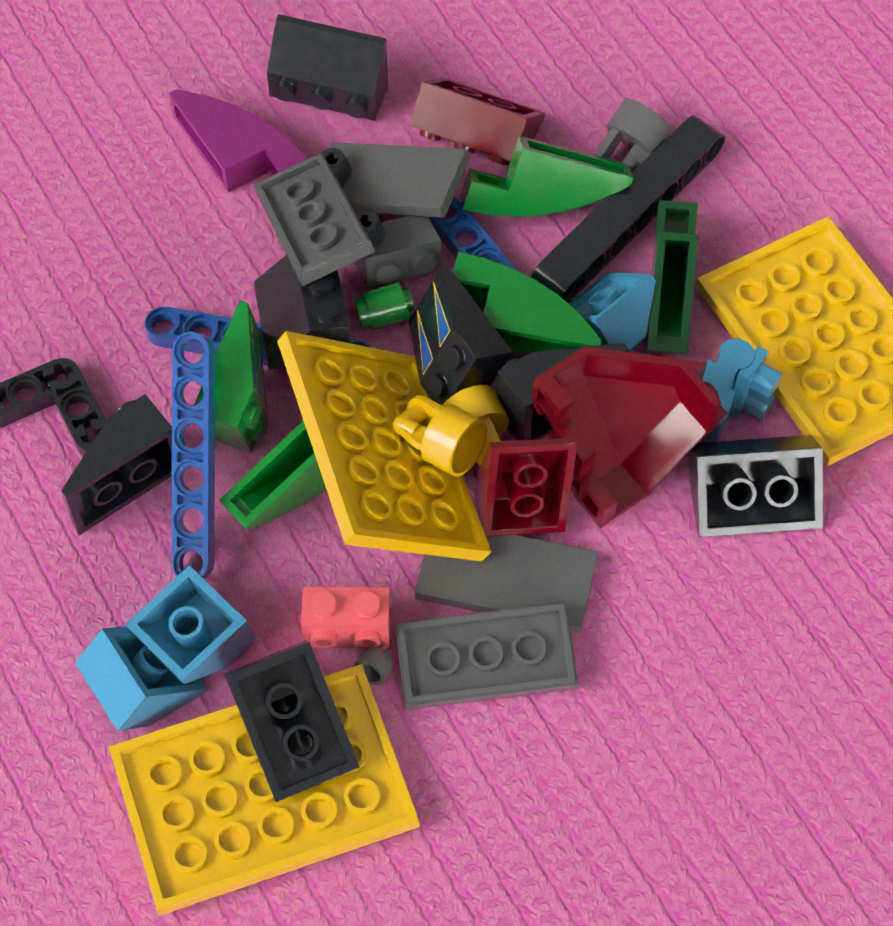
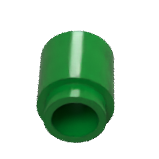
[354,282,415,330]

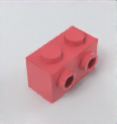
[301,587,390,649]

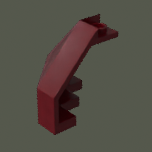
[531,347,728,528]

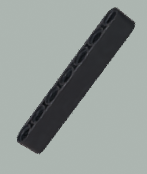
[531,115,725,303]

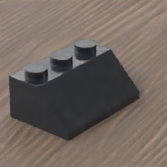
[267,14,388,121]
[254,255,350,369]
[689,435,823,537]

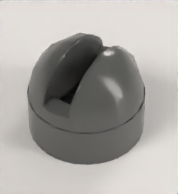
[354,647,393,685]

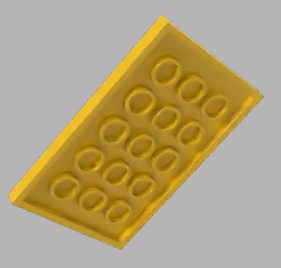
[696,216,893,466]
[277,331,492,561]
[109,664,419,916]

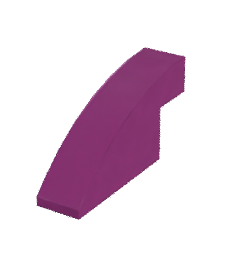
[169,90,307,193]

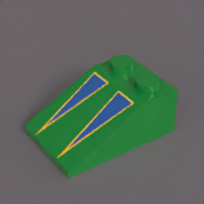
[193,300,268,453]

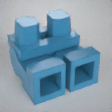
[702,339,783,442]

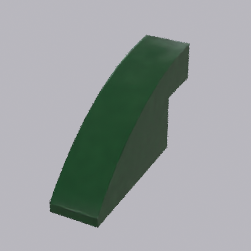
[647,200,698,354]

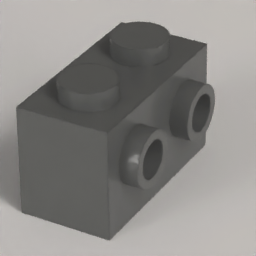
[355,215,442,289]

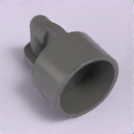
[594,98,671,173]

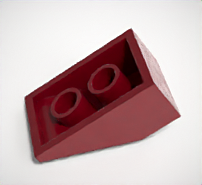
[475,437,578,537]

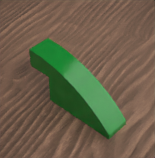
[460,135,633,217]
[453,252,602,355]
[219,420,326,531]

